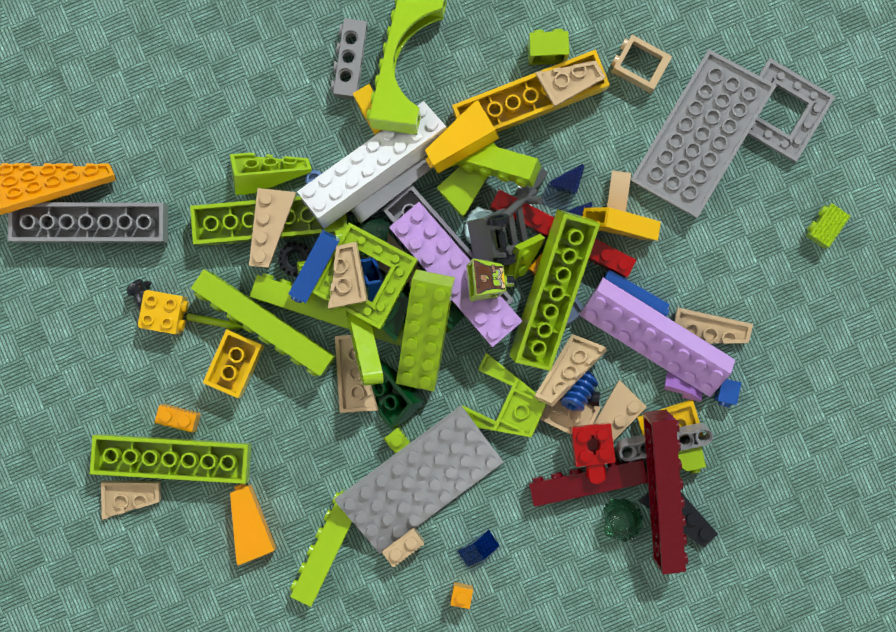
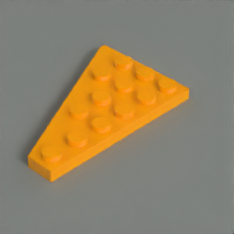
[0,163,116,215]

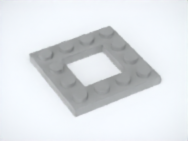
[748,58,835,163]

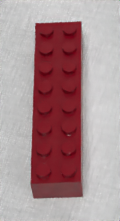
[643,409,688,575]

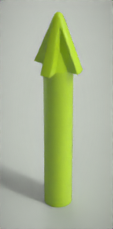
[187,313,242,330]

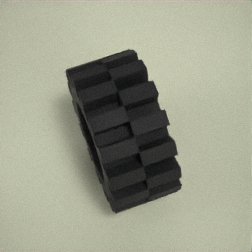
[278,242,310,277]

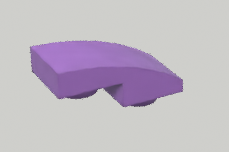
[664,371,703,402]

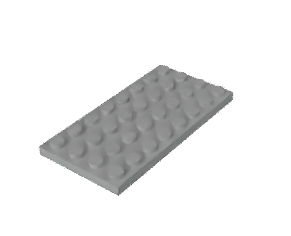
[630,49,777,219]
[335,406,503,554]

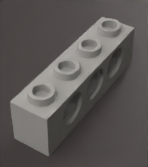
[331,18,368,100]

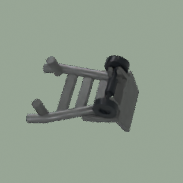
[467,188,548,266]

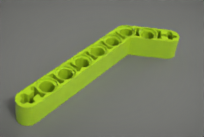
[333,228,384,386]

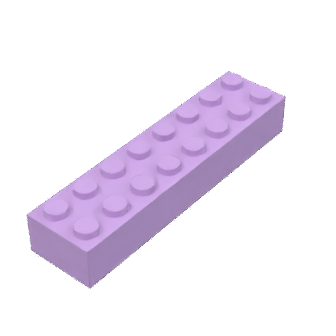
[389,202,522,347]
[579,278,735,397]

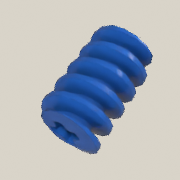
[561,371,598,411]

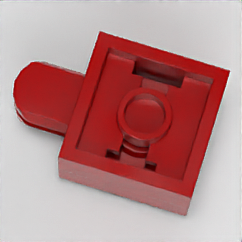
[570,422,616,484]

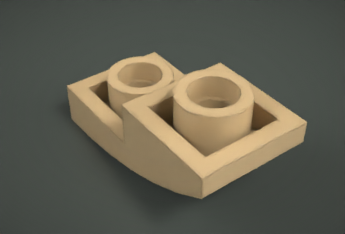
[607,170,631,212]

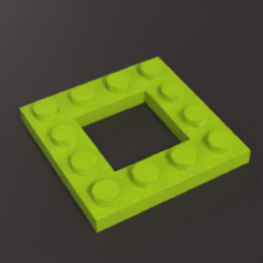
[312,223,419,330]

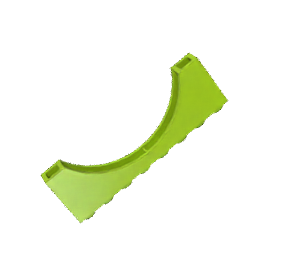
[367,0,447,135]

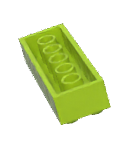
[396,269,455,392]

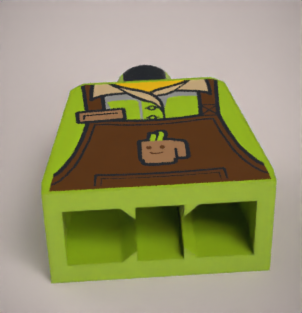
[466,259,515,301]

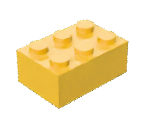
[203,329,265,398]

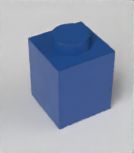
[714,379,742,408]

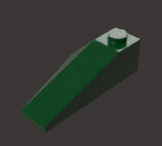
[371,358,426,430]

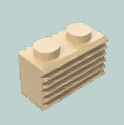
[382,527,424,567]

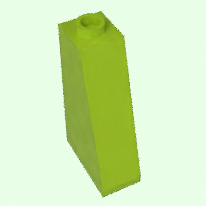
[437,143,497,218]

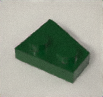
[382,292,409,341]

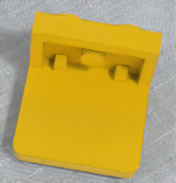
[138,290,189,335]

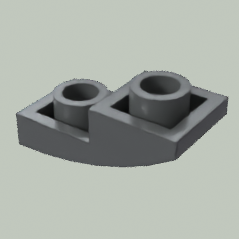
[515,169,548,199]

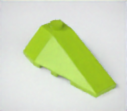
[230,153,312,195]

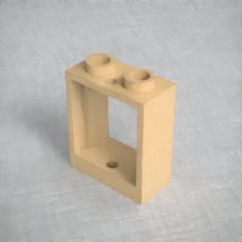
[611,35,672,94]

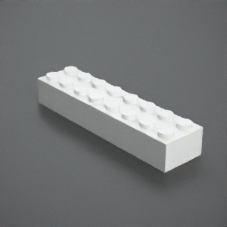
[297,101,447,229]

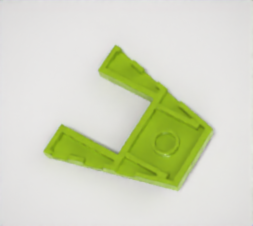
[462,353,547,438]

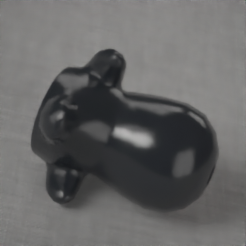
[126,279,151,310]

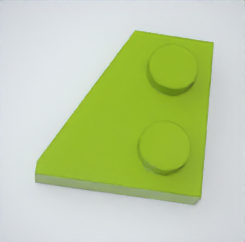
[507,234,545,279]

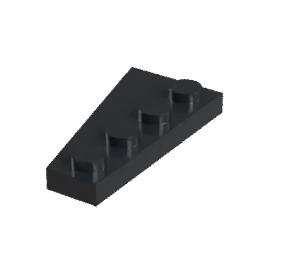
[637,491,718,547]

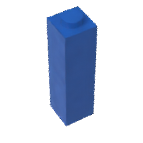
[288,229,340,303]
[603,270,670,317]

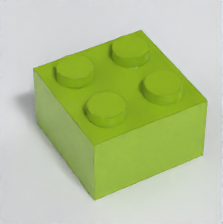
[527,29,569,65]

